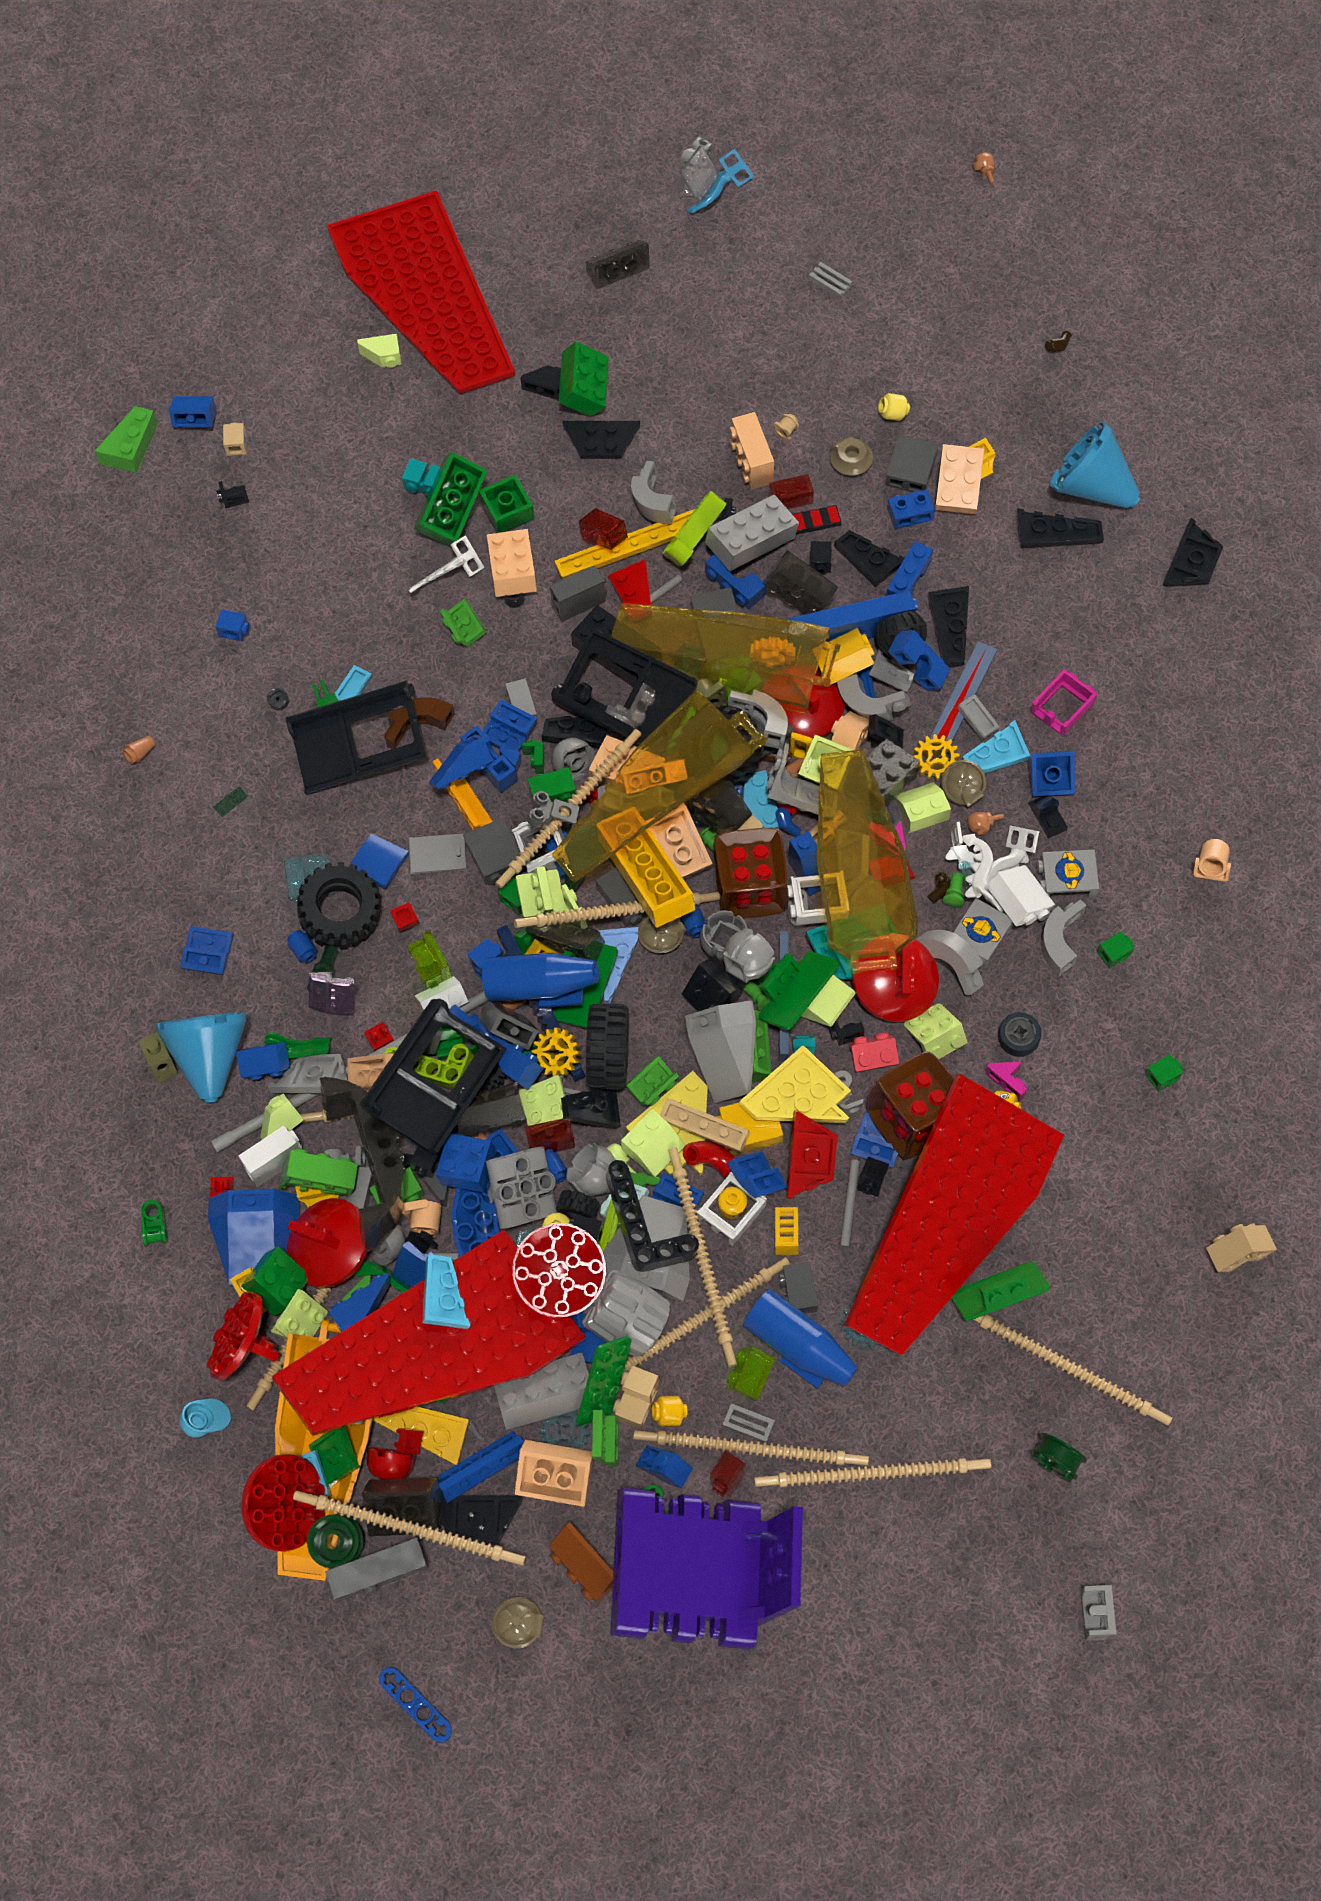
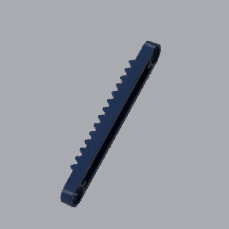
[496,925,585,1082]

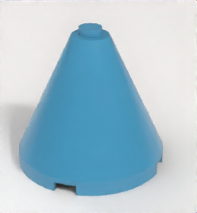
[1050,421,1140,508]
[156,1012,246,1103]

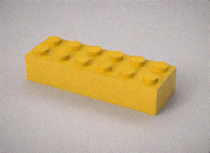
[596,807,695,928]

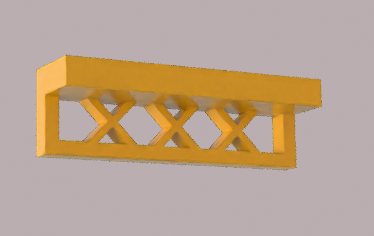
[432,759,493,830]

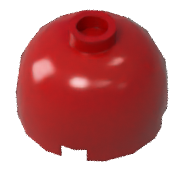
[367,1447,415,1486]

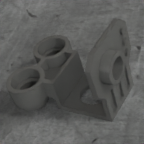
[527,791,579,844]

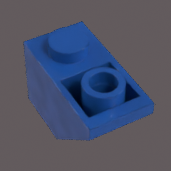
[636,1445,693,1488]

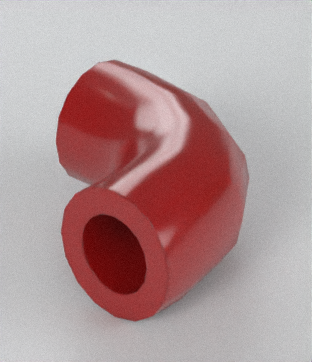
[683,1141,736,1179]

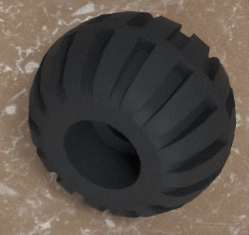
[875,611,927,655]

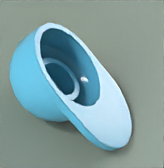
[179,1398,231,1438]

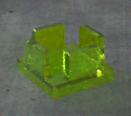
[407,930,451,989]

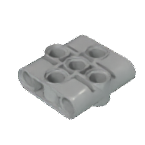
[486,1146,558,1229]

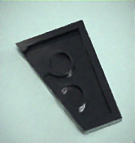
[834,530,904,586]
[542,715,608,748]
[561,1089,621,1129]

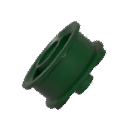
[1031,1433,1087,1482]
[307,1515,364,1569]

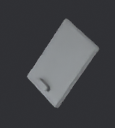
[409,833,466,875]

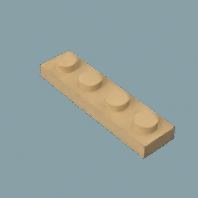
[660,1098,750,1153]

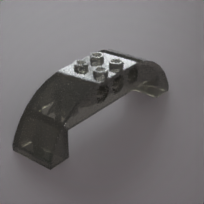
[320,1077,405,1252]

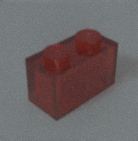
[769,474,814,509]
[578,508,628,550]
[525,1119,575,1152]
[710,1451,746,1498]

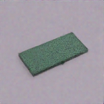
[213,787,248,817]

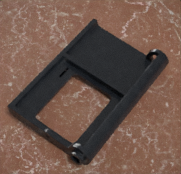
[551,627,698,755]
[286,680,427,794]
[360,998,507,1153]

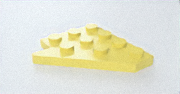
[739,1046,851,1123]
[626,1071,708,1176]

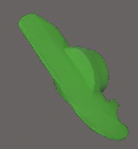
[620,1172,661,1187]

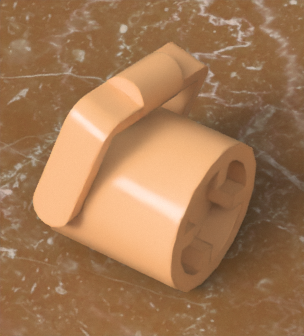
[1194,839,1231,882]
[401,1199,441,1235]

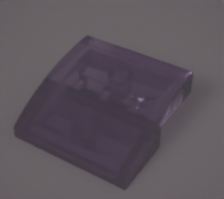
[308,972,354,1016]

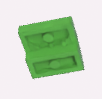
[592,1410,619,1467]

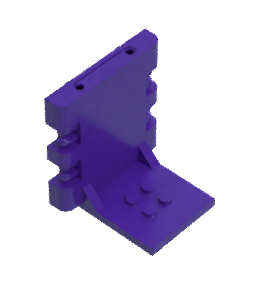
[610,1487,803,1650]

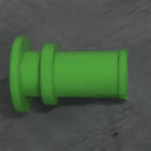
[699,825,717,852]
[943,873,964,908]
[743,980,770,1011]

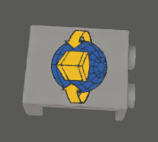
[1037,850,1099,898]
[953,898,1013,968]

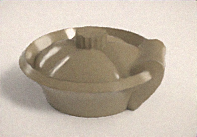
[830,437,873,475]
[941,760,986,807]
[638,915,686,953]
[492,1597,544,1648]

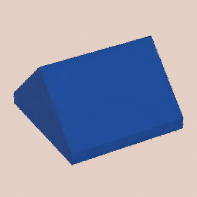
[1029,751,1076,796]

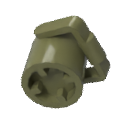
[691,679,728,709]

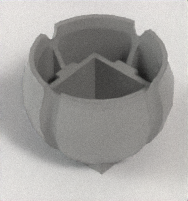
[700,910,749,961]
[723,928,775,983]
[566,1143,620,1196]

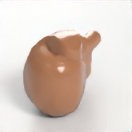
[972,152,995,184]
[967,812,1004,836]

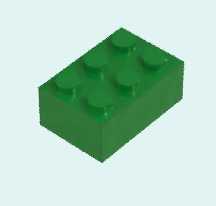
[558,341,609,417]

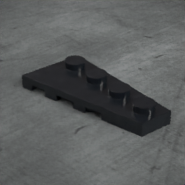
[1016,508,1104,548]
[928,586,969,667]

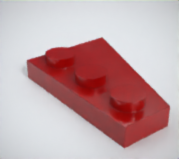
[608,559,653,623]

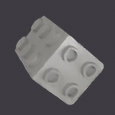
[766,743,839,820]

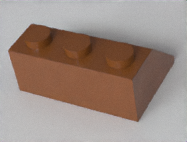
[549,1522,613,1604]

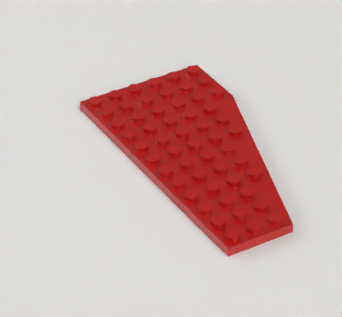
[327,190,516,394]
[844,1074,1064,1355]
[272,1230,586,1436]

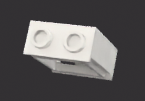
[512,816,574,873]
[787,871,849,925]
[697,1172,767,1246]

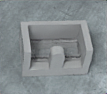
[1081,1585,1117,1641]

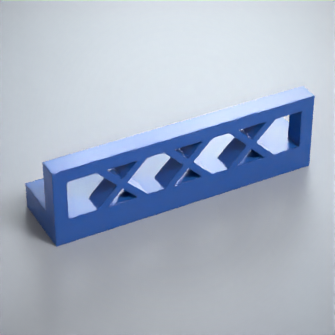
[432,1431,524,1503]

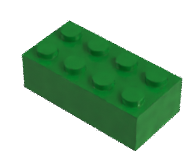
[413,452,488,547]

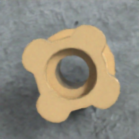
[773,414,799,441]

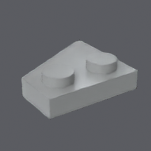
[869,648,914,692]

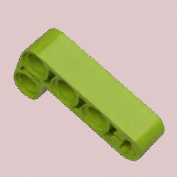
[662,490,727,567]
[383,1044,475,1090]

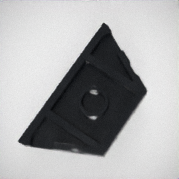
[563,421,640,459]
[1163,518,1223,586]
[431,1496,523,1545]

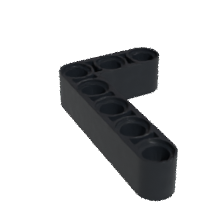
[606,1160,699,1272]

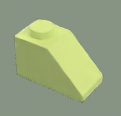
[357,334,402,368]
[261,1094,304,1140]

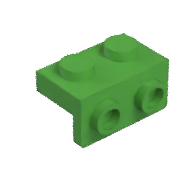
[440,599,487,647]
[625,1056,679,1106]

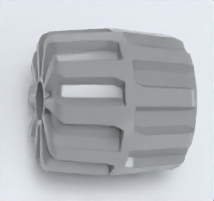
[582,1270,670,1357]

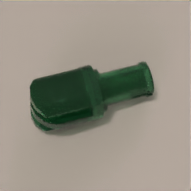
[307,945,338,993]

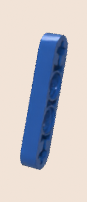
[379,1667,452,1743]

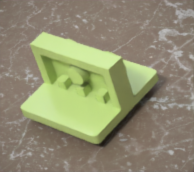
[515,866,566,918]
[520,1075,566,1132]
[271,1289,328,1340]

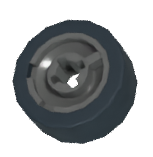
[998,1012,1041,1057]

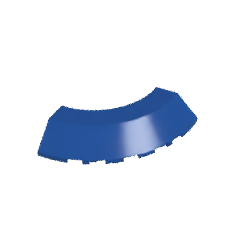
[452,1128,519,1257]

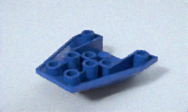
[208,1189,300,1286]

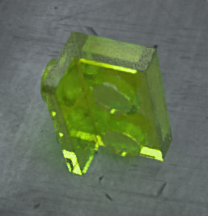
[726,1346,775,1401]

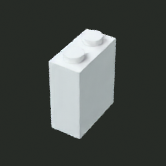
[988,865,1055,926]
[239,1126,302,1187]

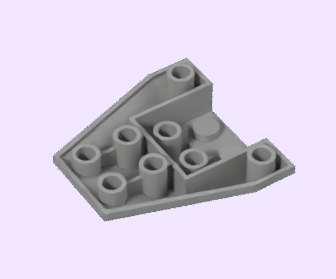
[683,1001,756,1103]
[603,1195,690,1302]

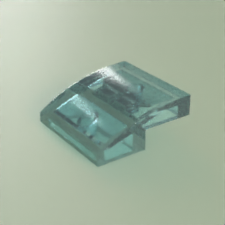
[284,855,335,901]

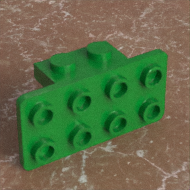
[553,939,618,1029]
[759,951,840,1030]
[951,1262,1050,1321]
[576,1336,632,1426]

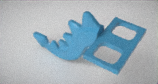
[686,149,754,213]

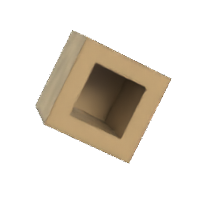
[223,423,247,456]

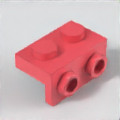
[849,1032,899,1072]

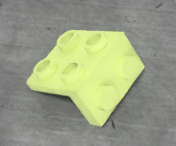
[904,1004,968,1059]

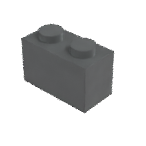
[779,1262,818,1314]

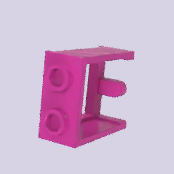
[1030,669,1097,737]

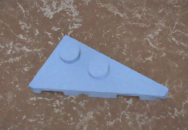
[598,927,639,1004]

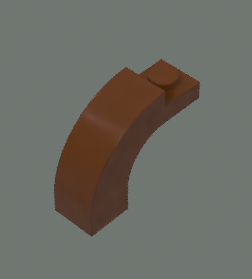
[384,697,455,749]

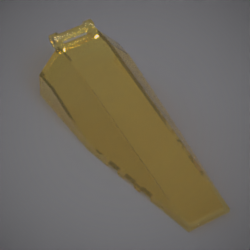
[611,603,841,715]
[552,689,767,883]
[817,749,918,974]

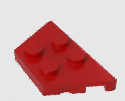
[786,1110,838,1198]

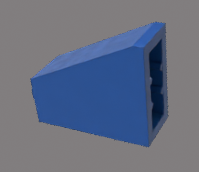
[788,831,828,896]

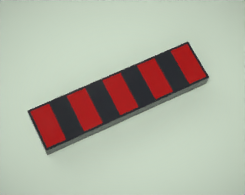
[792,505,841,535]

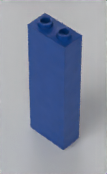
[787,591,918,656]

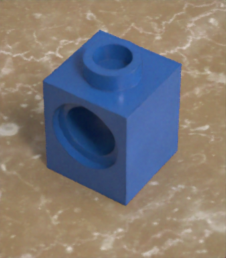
[215,609,250,642]

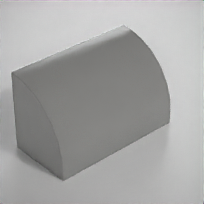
[346,1167,376,1215]

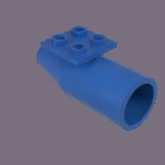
[482,953,599,1008]
[743,1289,858,1389]

